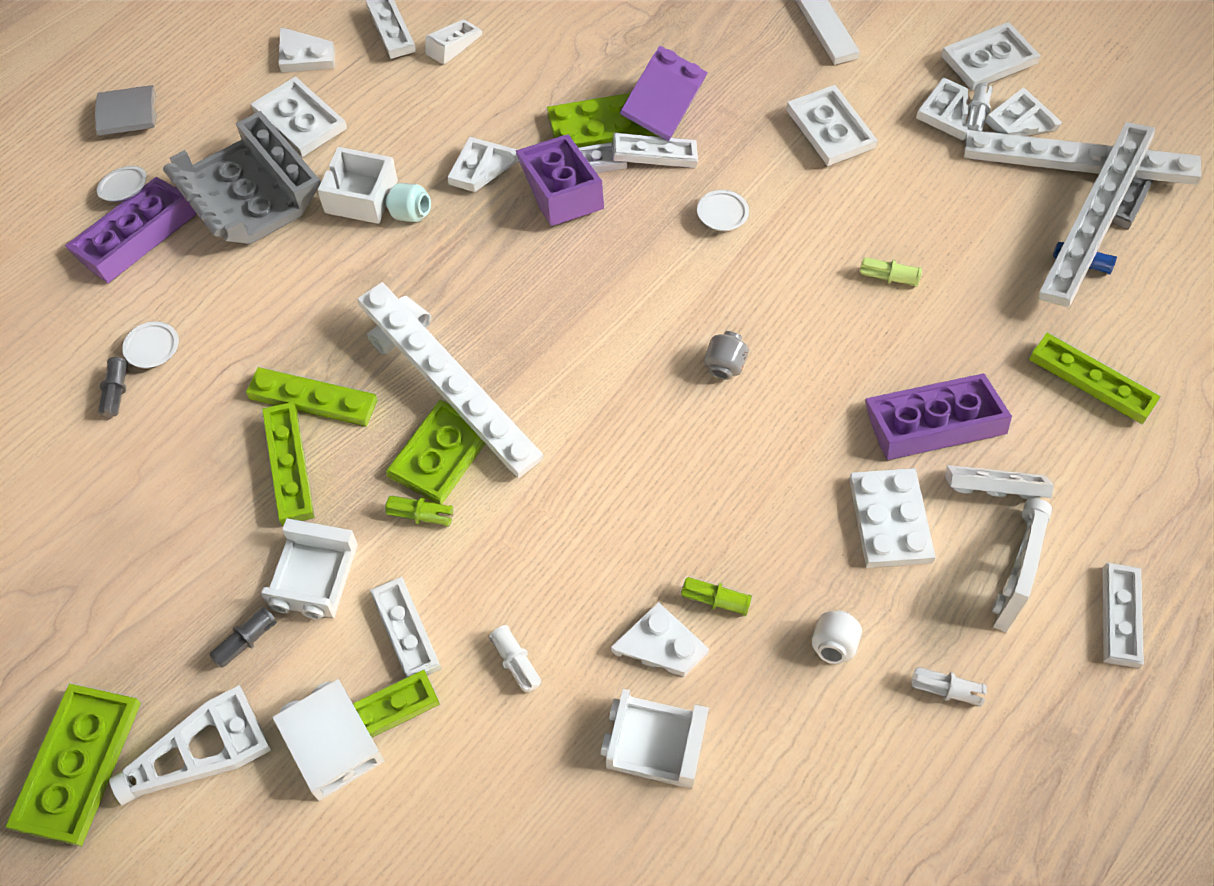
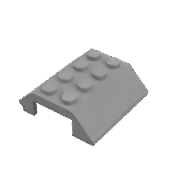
[163,111,321,244]

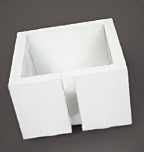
[318,147,398,224]

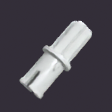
[966,83,993,131]
[489,625,541,692]
[911,667,987,707]

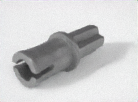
[98,357,128,418]
[210,607,277,667]

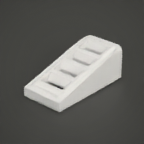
[425,19,482,65]

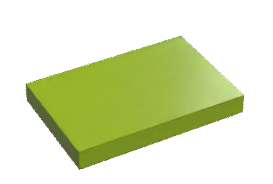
[386,399,486,504]

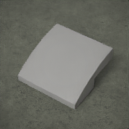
[95,85,157,136]

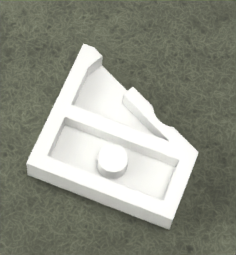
[985,87,1062,136]
[448,137,519,192]
[611,602,709,677]

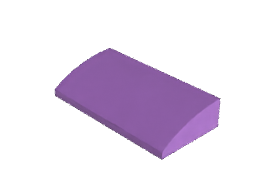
[65,177,197,283]
[865,373,1012,460]

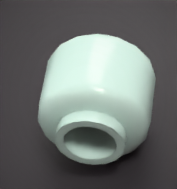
[386,183,431,222]

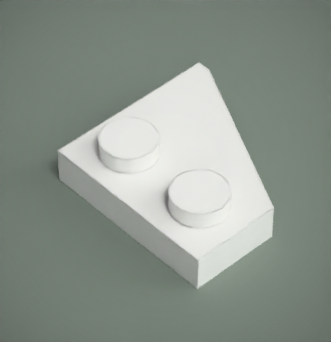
[279,28,335,73]
[916,77,968,141]

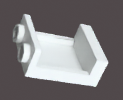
[261,518,358,620]
[272,679,385,801]
[601,689,709,789]

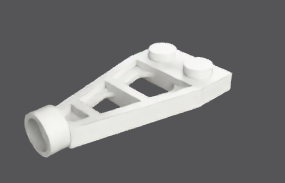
[992,498,1052,632]
[109,685,271,806]

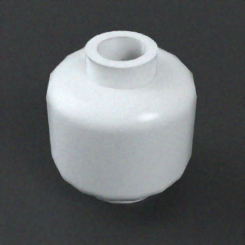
[812,610,862,664]

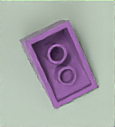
[620,46,708,141]
[516,134,604,226]

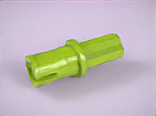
[385,495,453,527]
[681,577,752,616]

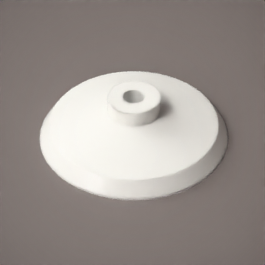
[97,166,147,202]
[697,190,749,231]
[122,321,179,368]

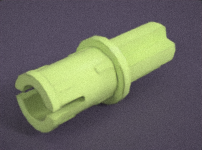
[860,258,922,287]

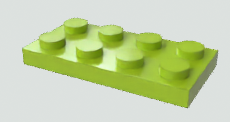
[547,93,660,148]
[5,683,141,847]

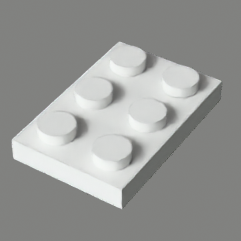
[941,22,1041,90]
[251,76,347,157]
[786,85,878,166]
[849,468,936,568]

